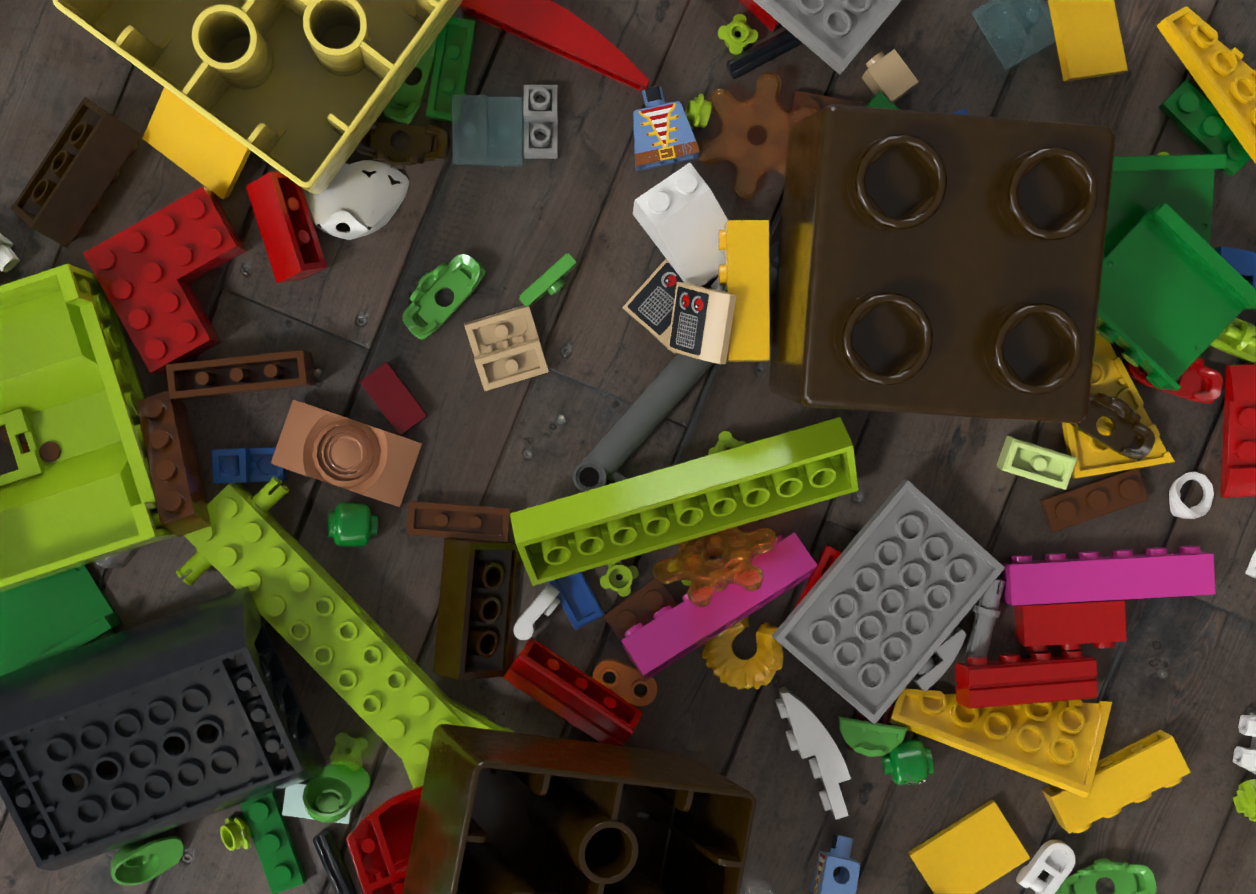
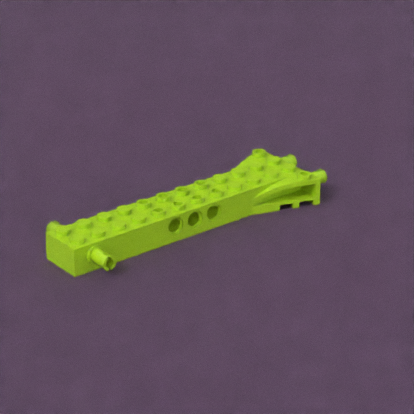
[176,476,515,788]

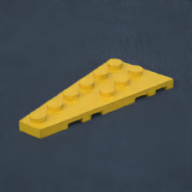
[1157,6,1256,164]
[1062,325,1175,479]
[889,689,1112,798]

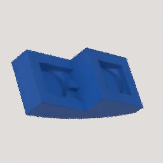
[212,447,288,483]

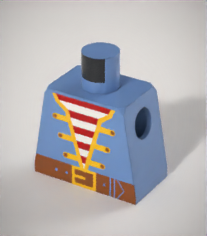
[633,86,700,172]
[809,834,860,894]

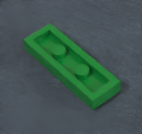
[426,17,477,124]
[1158,80,1251,177]
[240,791,307,894]

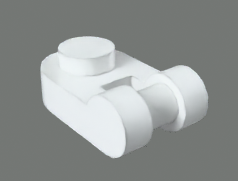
[513,583,561,640]
[1016,839,1075,894]

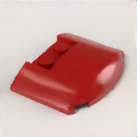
[1220,363,1256,498]
[346,785,423,894]

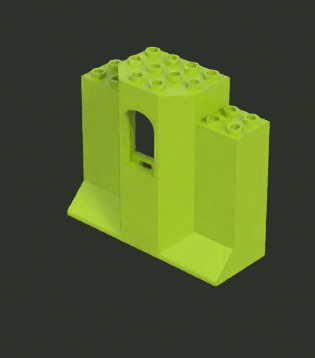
[0,264,177,592]

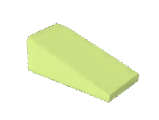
[997,436,1077,490]

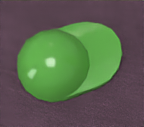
[302,760,370,823]
[110,836,184,886]

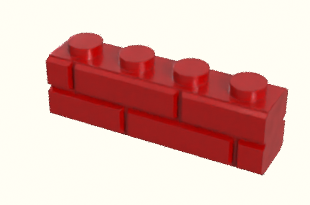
[503,637,643,746]
[955,649,1098,709]

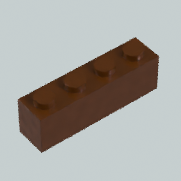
[166,350,315,400]
[136,390,211,537]

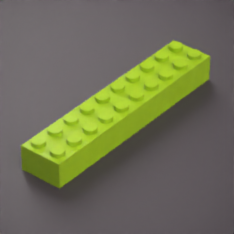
[510,417,859,586]

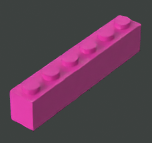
[621,532,818,681]
[1001,546,1216,606]

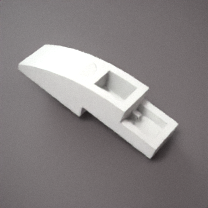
[775,687,851,820]

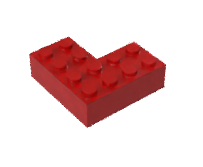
[83,186,247,375]

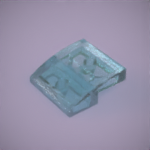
[972,0,1056,71]
[452,95,523,167]

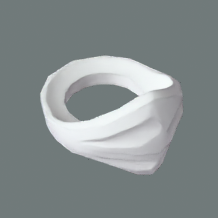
[1169,472,1214,519]

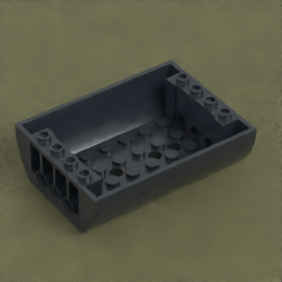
[0,586,327,871]

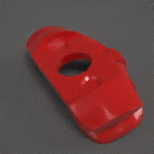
[1124,358,1223,404]

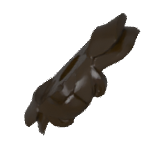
[354,121,450,169]
[1070,392,1155,461]

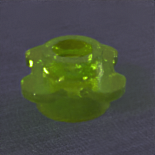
[330,732,368,770]

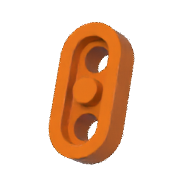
[593,659,657,706]

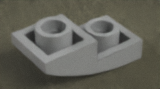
[523,85,558,159]
[913,626,966,692]

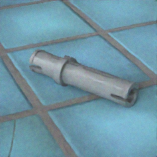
[963,578,1006,663]

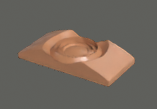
[271,400,422,507]

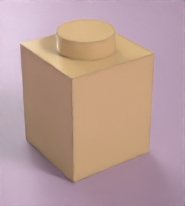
[862,49,919,104]

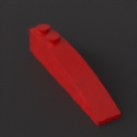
[460,0,649,92]

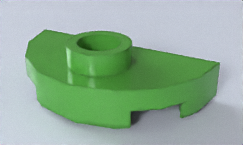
[519,253,577,307]
[839,716,907,757]

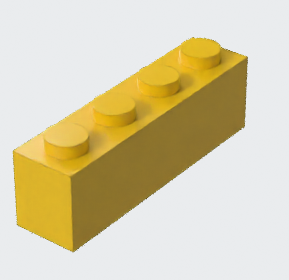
[718,220,770,362]
[1042,730,1191,834]

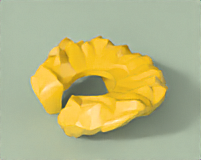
[702,616,783,690]

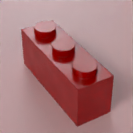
[246,171,327,283]
[1014,600,1127,652]

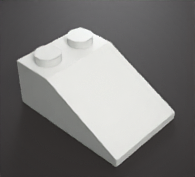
[633,163,728,287]

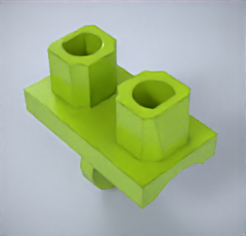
[1210,318,1256,364]

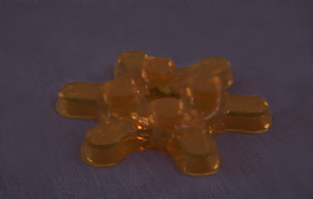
[698,72,817,198]
[653,526,777,607]

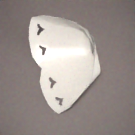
[302,160,410,240]

